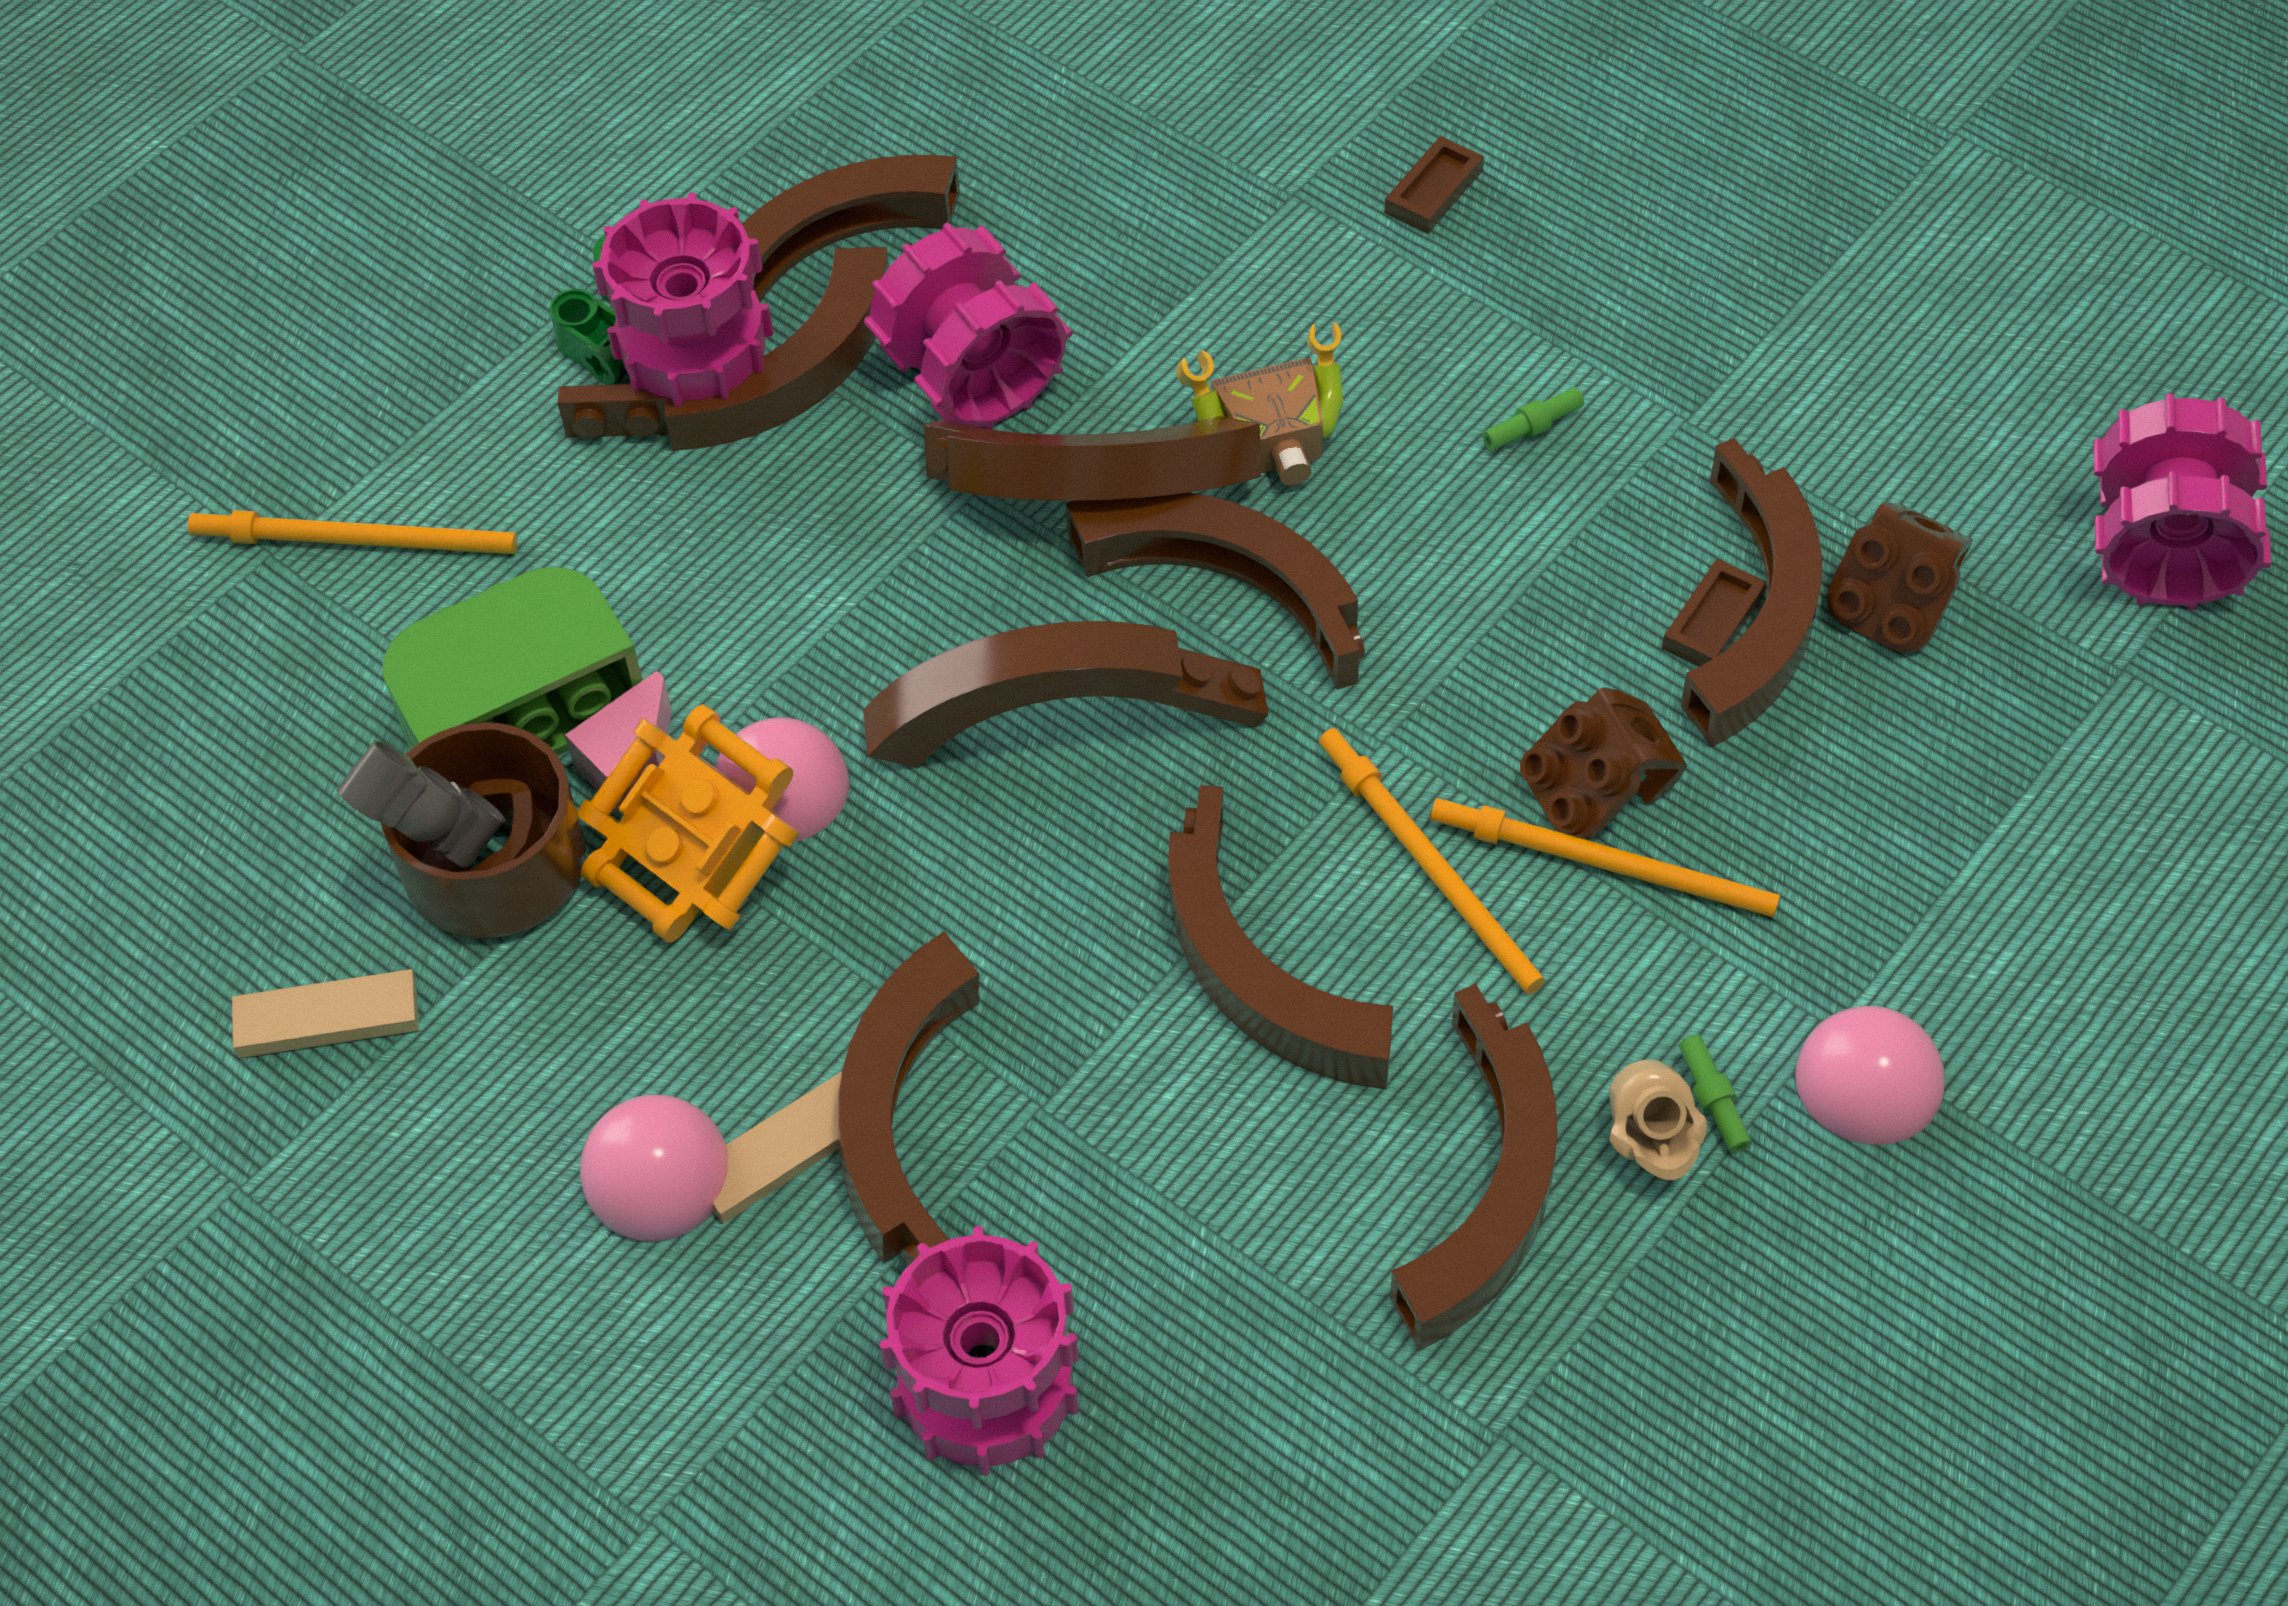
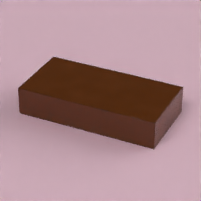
[1384,136,1484,234]
[1662,559,1767,666]

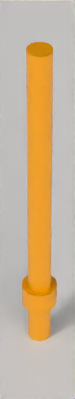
[188,510,518,554]
[1319,728,1545,995]
[1430,798,1780,918]

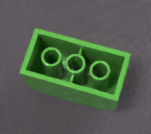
[383,567,643,756]

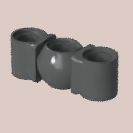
[336,740,506,868]

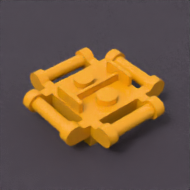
[577,704,800,943]

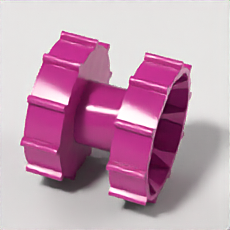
[592,192,774,407]
[864,222,1073,429]
[2093,393,2271,610]
[880,1226,1079,1476]

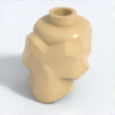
[1609,1060,1707,1180]

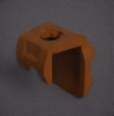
[1827,502,1973,653]
[1520,687,1687,840]

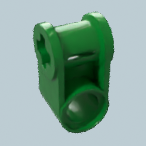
[549,289,625,385]

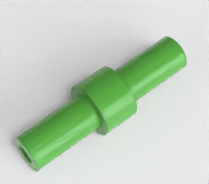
[1482,387,1585,451]
[1678,1035,1752,1153]

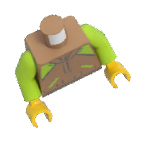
[1176,322,1343,486]

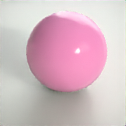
[714,717,850,842]
[1795,1006,1945,1145]
[580,1095,728,1242]

